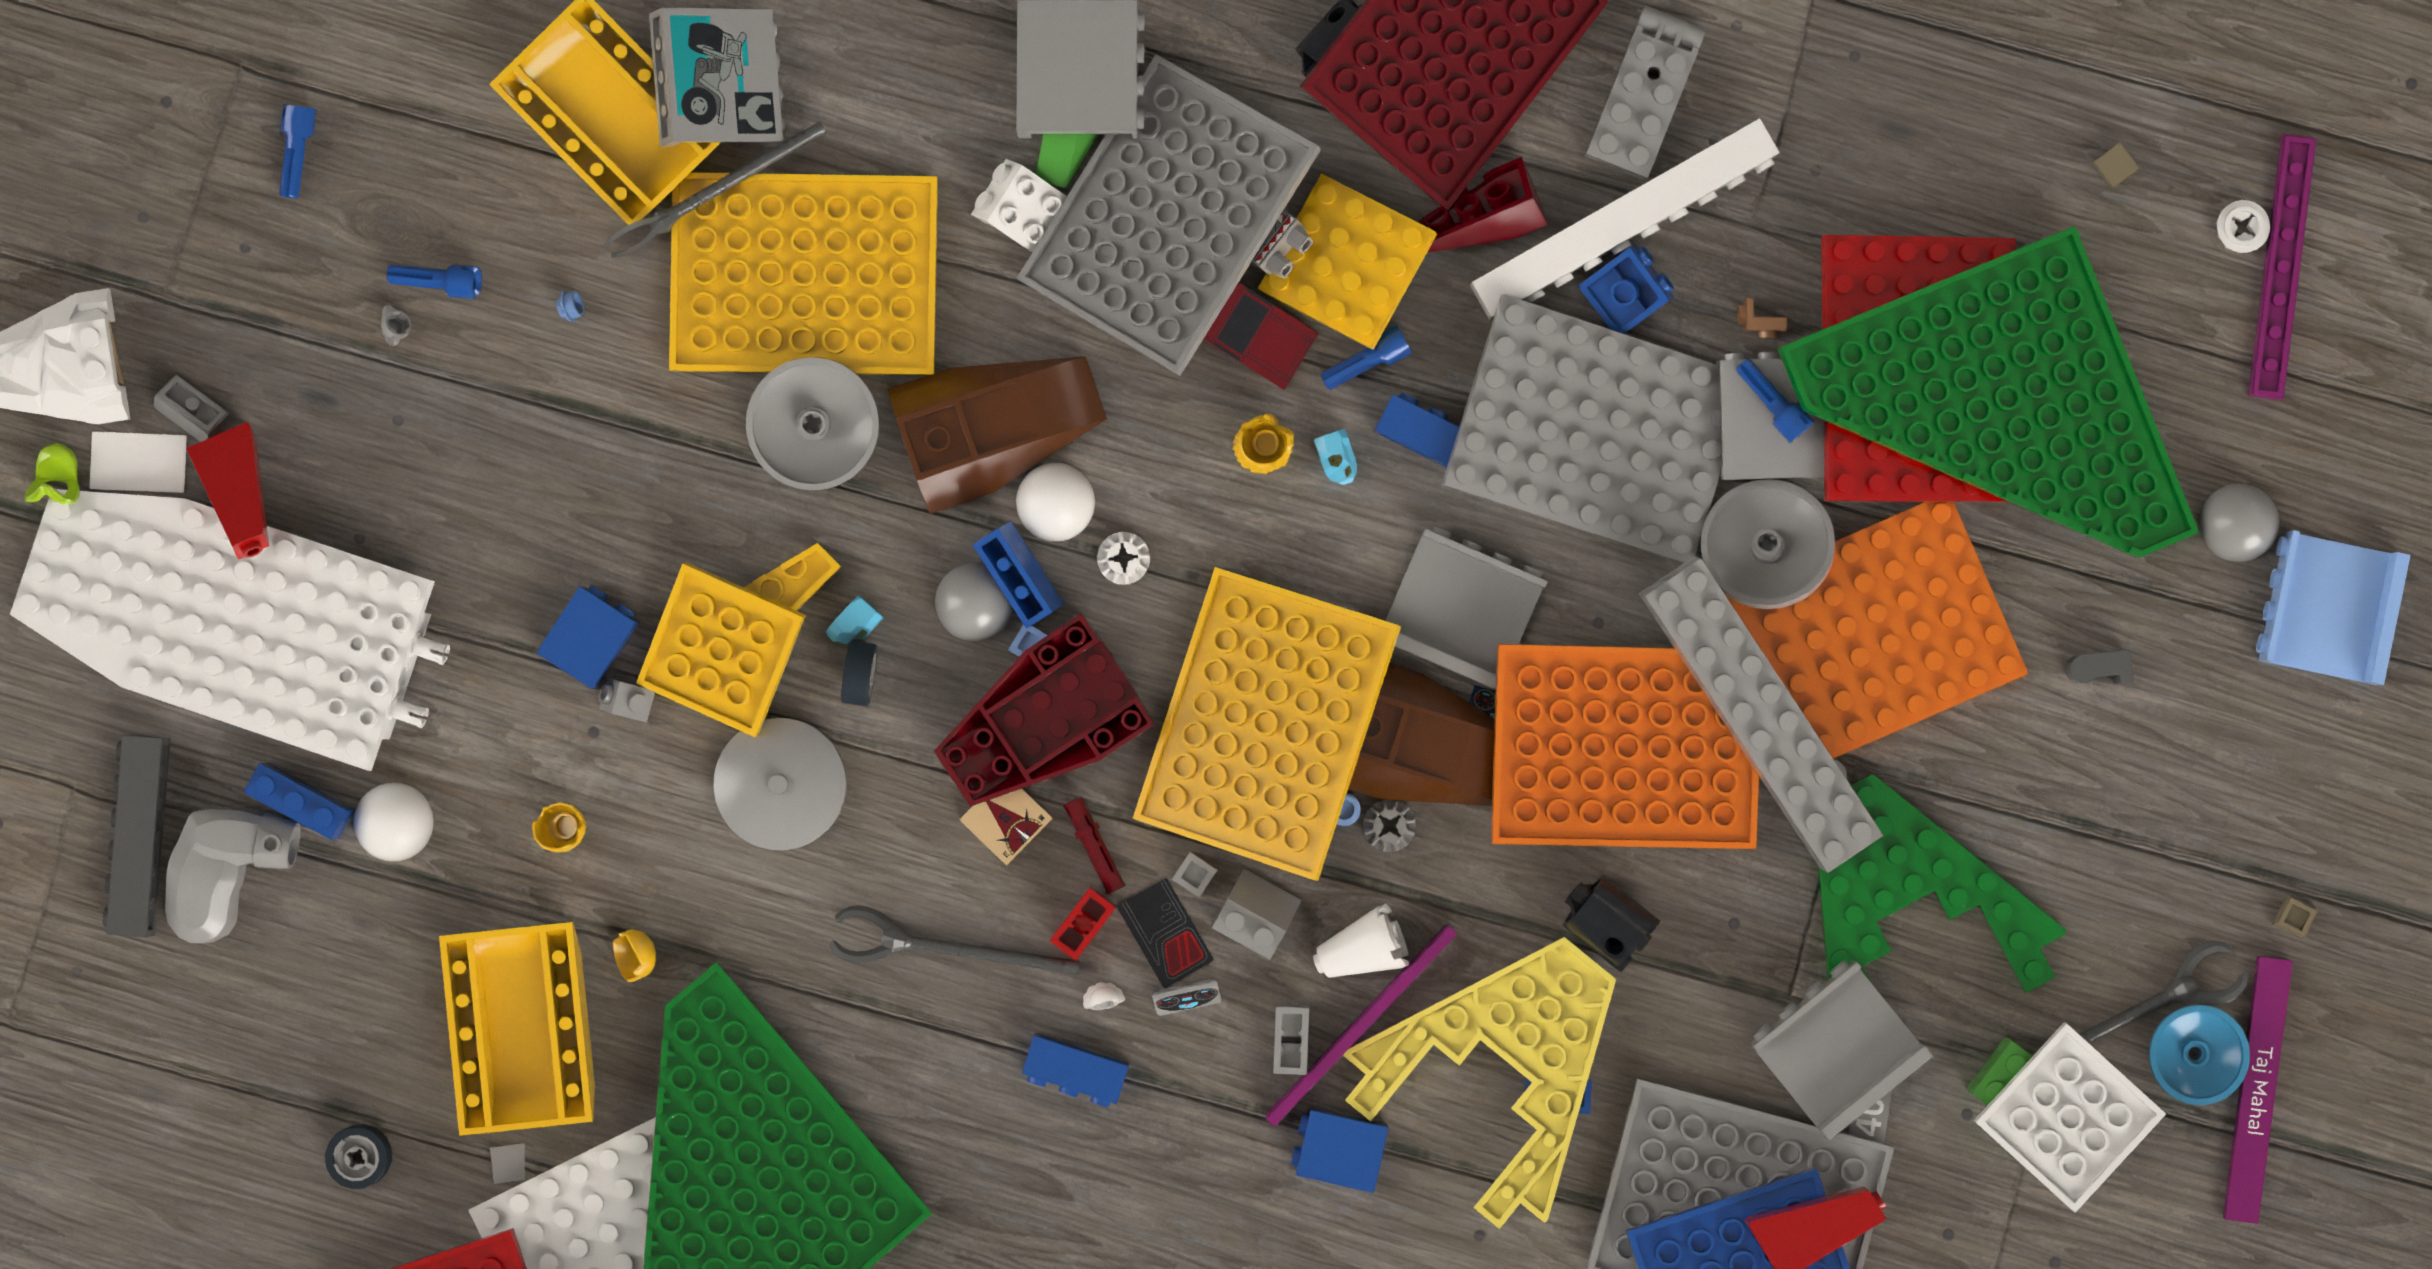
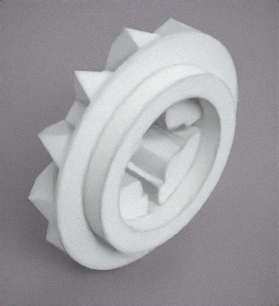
[2215,200,2270,253]
[1097,532,1150,585]

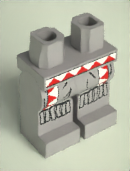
[1252,209,1313,279]

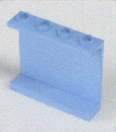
[2256,530,2411,685]

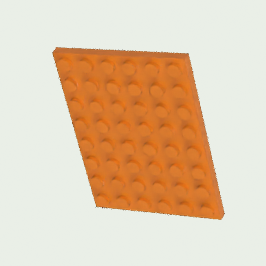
[1725,502,2029,759]
[1491,644,1764,849]

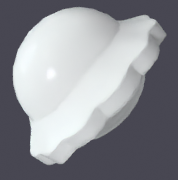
[1083,982,1125,1010]

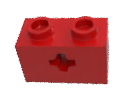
[1049,886,1117,961]

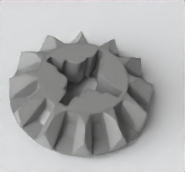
[1363,800,1416,852]

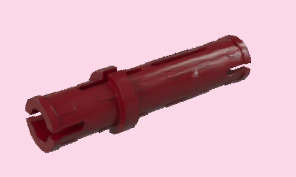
[1063,796,1126,894]

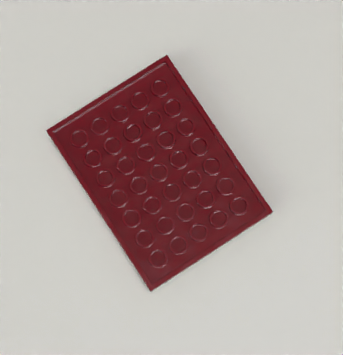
[1299,0,1608,211]

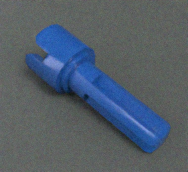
[279,104,317,199]
[386,264,482,300]
[1321,325,1412,390]
[1736,359,1815,444]

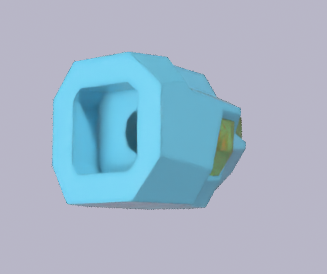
[1313,429,1357,485]
[826,595,884,644]

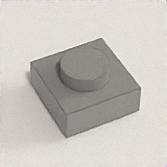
[1172,852,1218,898]

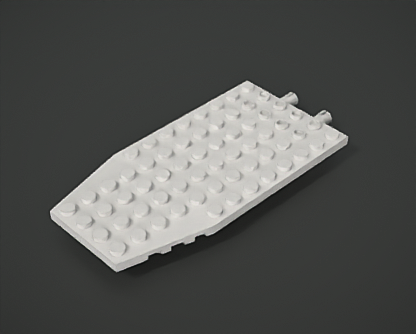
[10,489,450,771]

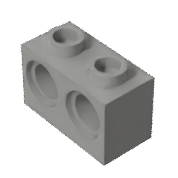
[1273,1004,1309,1075]

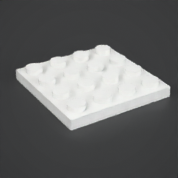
[1974,1022,2166,1213]

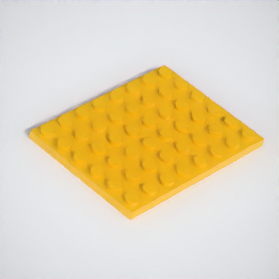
[669,172,938,375]
[1132,567,1401,881]

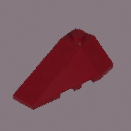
[1417,156,1547,253]

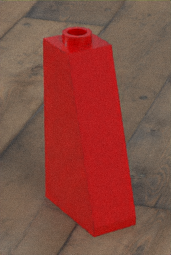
[186,422,269,560]
[1744,1186,1886,1269]

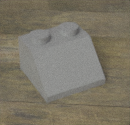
[1212,868,1302,960]

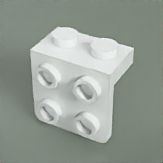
[971,159,1067,252]

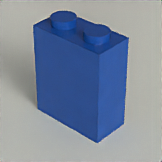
[536,585,640,689]
[1291,1107,1388,1193]

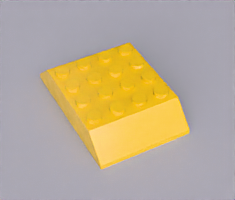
[489,0,721,225]
[439,922,595,1136]

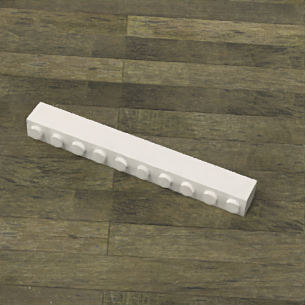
[1470,118,1780,320]

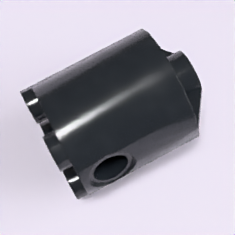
[1295,0,1362,77]
[1562,875,1660,972]

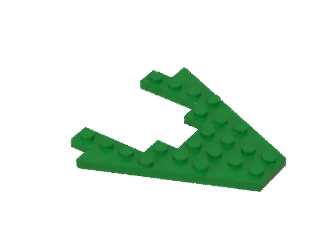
[1818,773,2067,993]

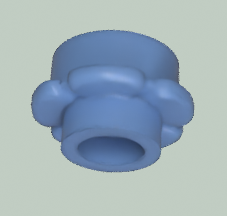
[556,290,585,322]

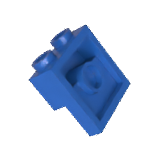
[1578,244,1674,334]

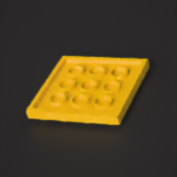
[1258,173,1437,350]
[636,562,806,737]

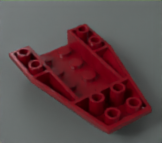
[934,613,1155,807]

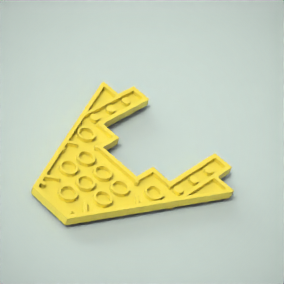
[1343,937,1616,1229]

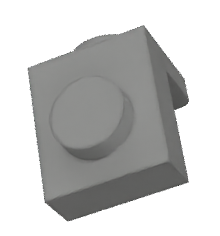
[599,678,655,723]

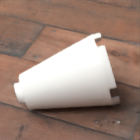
[1313,904,1409,978]

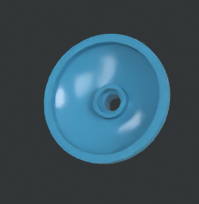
[2148,1005,2250,1105]

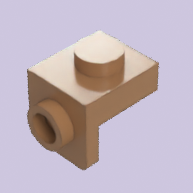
[1737,297,1787,339]

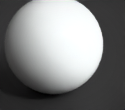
[1016,463,1095,541]
[354,782,434,862]

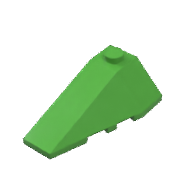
[1036,134,1100,189]

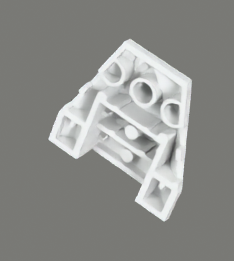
[0,288,131,424]

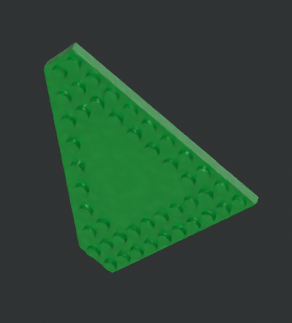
[1777,226,2199,558]
[643,962,932,1269]

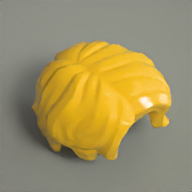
[1232,413,1294,474]

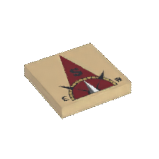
[959,788,1053,866]

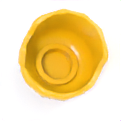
[532,802,586,853]
[612,929,656,982]

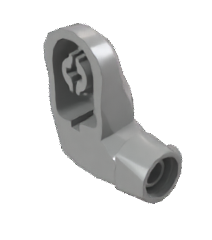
[165,807,301,944]

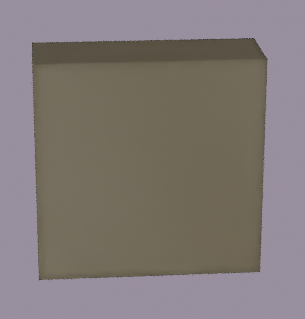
[2092,142,2140,189]
[2272,895,2319,940]

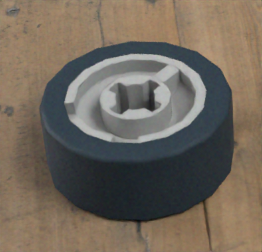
[841,641,877,706]
[325,1124,392,1189]

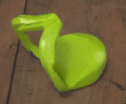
[25,443,80,504]

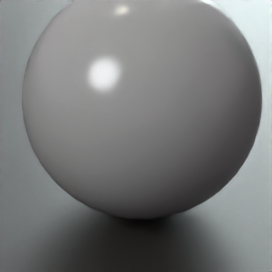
[2199,483,2280,562]
[935,563,1013,642]

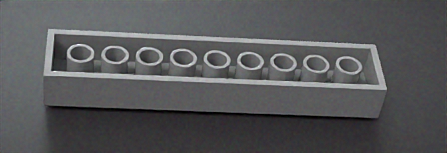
[1638,556,1883,873]

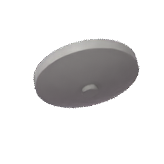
[746,357,880,490]
[1701,479,1835,609]
[713,718,847,850]

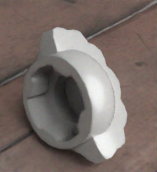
[381,305,411,346]

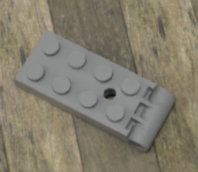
[1584,5,1706,181]

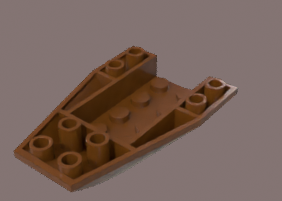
[887,356,1107,514]
[1348,663,1495,806]

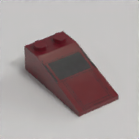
[1202,282,1318,390]

